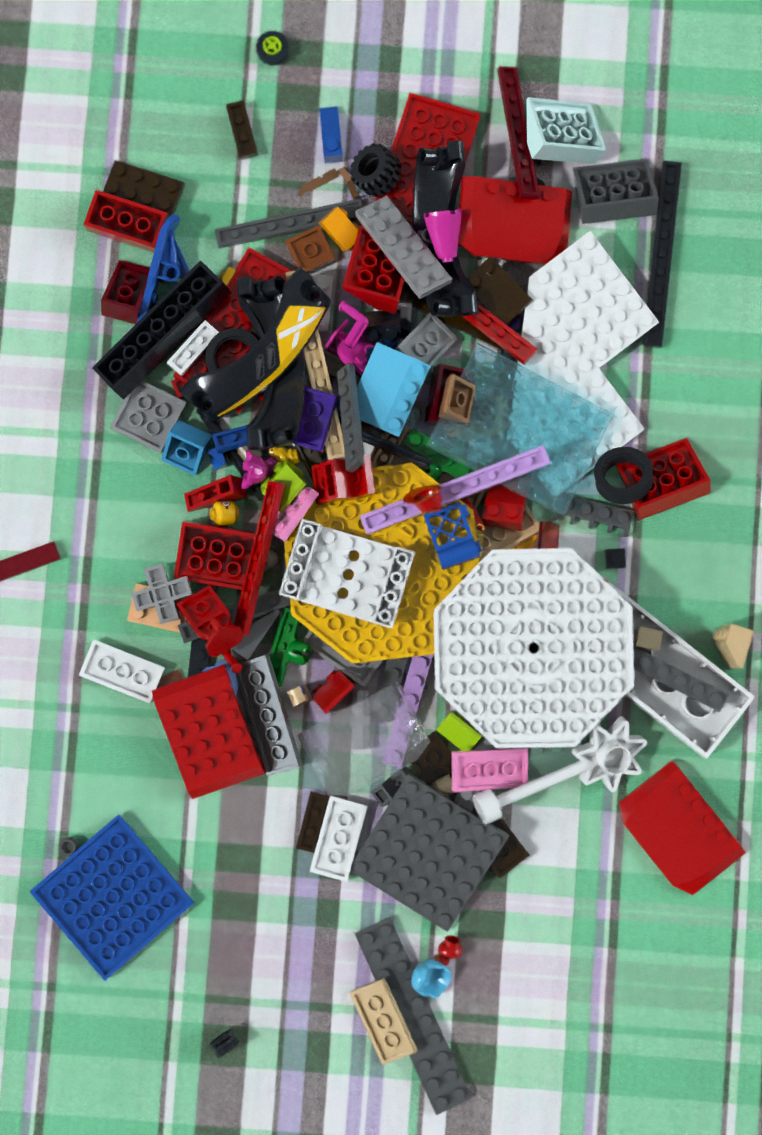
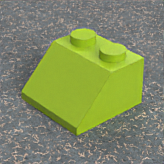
[260,458,306,513]

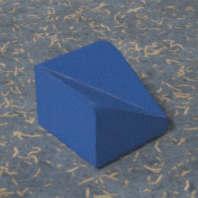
[207,448,228,471]

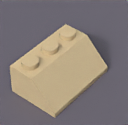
[713,623,754,670]

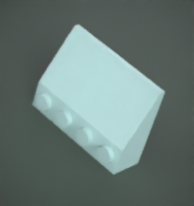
[526,97,606,164]

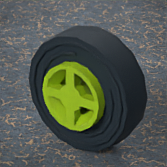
[256,30,289,66]

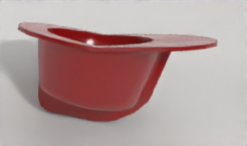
[403,486,443,513]

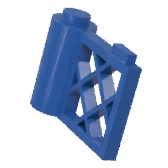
[423,502,482,570]

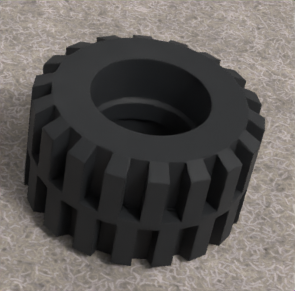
[350,143,402,197]

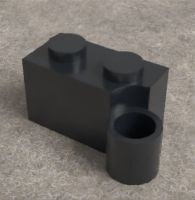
[363,309,411,341]

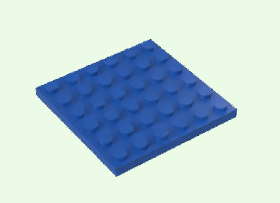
[29,814,195,981]

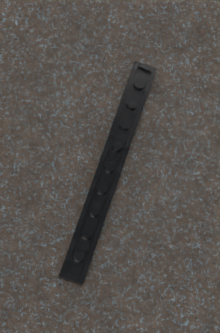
[642,160,682,348]

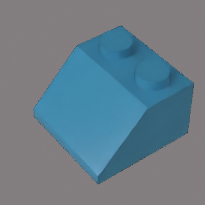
[161,420,212,476]

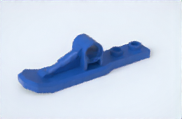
[137,214,183,322]

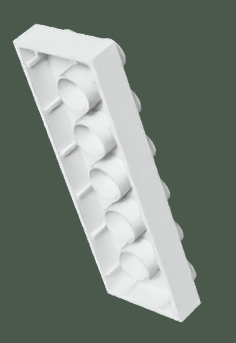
[591,567,755,758]

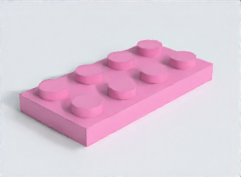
[452,747,528,792]

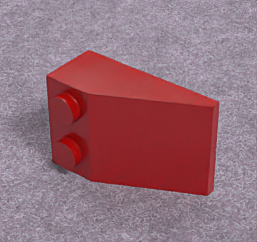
[482,475,531,531]
[312,670,355,714]

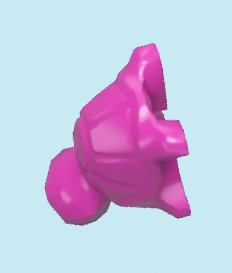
[242,450,278,489]

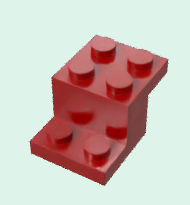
[312,454,375,505]

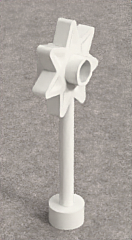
[472,717,647,825]

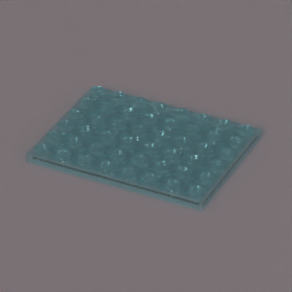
[426,343,614,517]

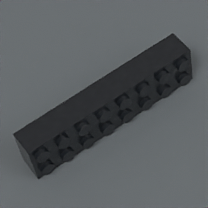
[92,260,232,400]

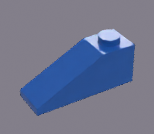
[319,106,343,164]

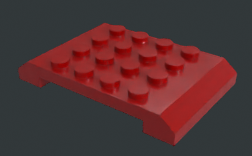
[152,664,265,799]

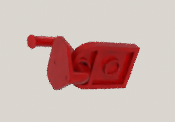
[176,585,244,673]

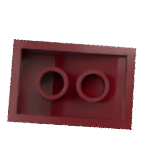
[101,260,150,324]

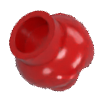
[434,935,463,966]

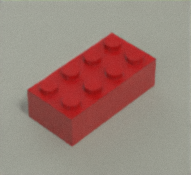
[83,190,169,253]

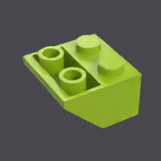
[436,711,482,751]

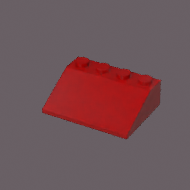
[342,225,404,314]
[616,438,711,520]
[174,520,256,590]

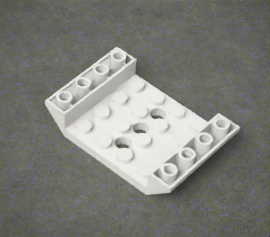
[279,519,415,628]

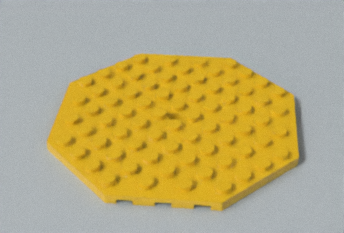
[284,463,480,664]

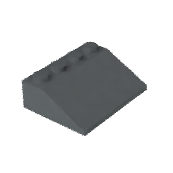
[573,158,659,224]

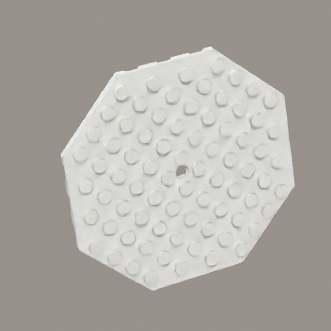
[434,548,634,748]

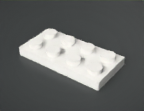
[79,639,165,704]
[309,795,367,882]

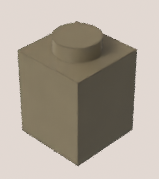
[633,627,663,651]

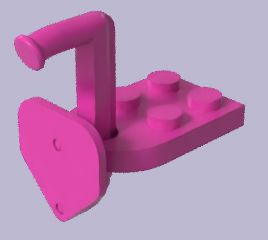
[324,300,375,376]

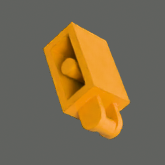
[318,207,359,253]

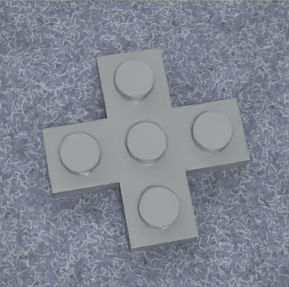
[131,563,193,624]

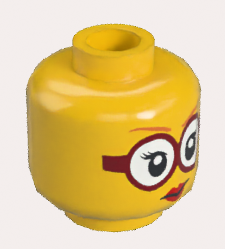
[209,501,239,526]

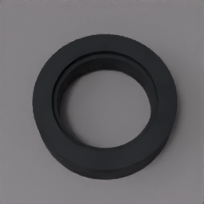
[206,328,258,372]
[594,447,653,504]

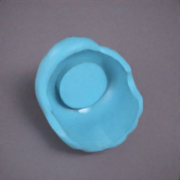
[411,959,452,998]

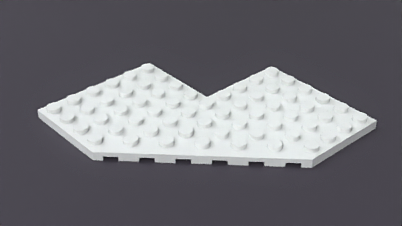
[507,231,659,498]

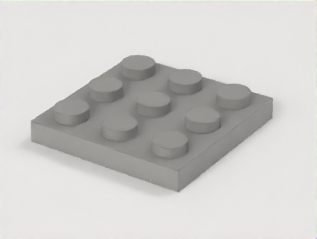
[110,381,187,454]

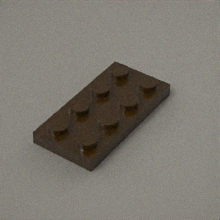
[103,160,185,217]

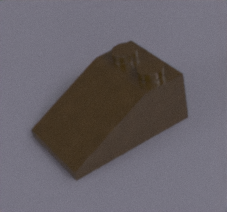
[468,256,533,325]

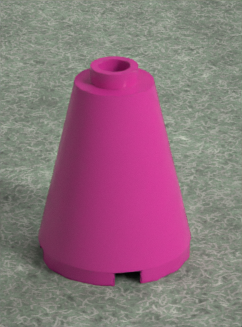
[424,209,462,263]

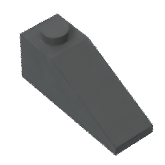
[231,610,281,660]

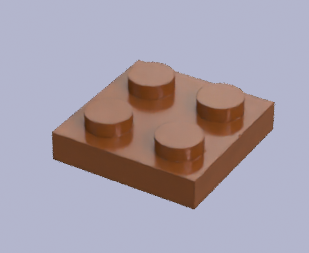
[285,225,335,274]

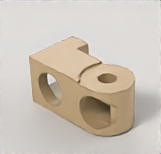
[287,684,313,708]

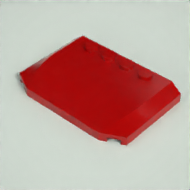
[458,176,572,265]
[618,760,745,895]

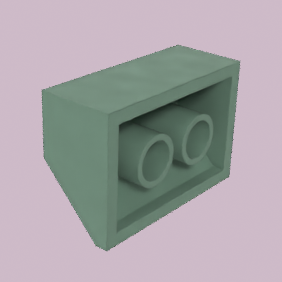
[526,738,585,779]

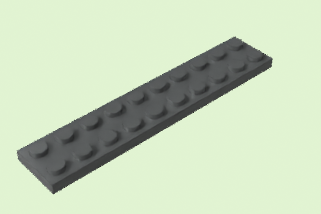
[355,917,472,1115]

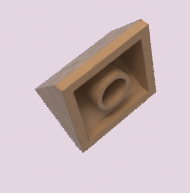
[439,374,476,424]

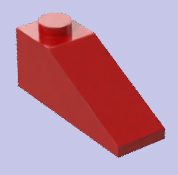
[184,475,247,512]

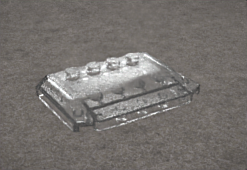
[297,681,431,795]

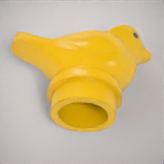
[269,447,300,465]

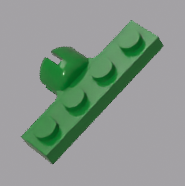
[403,428,477,481]
[270,607,312,687]

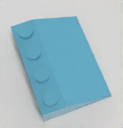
[357,343,431,437]

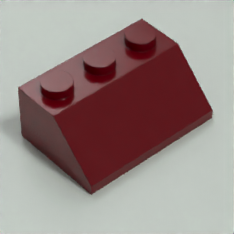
[425,364,476,428]

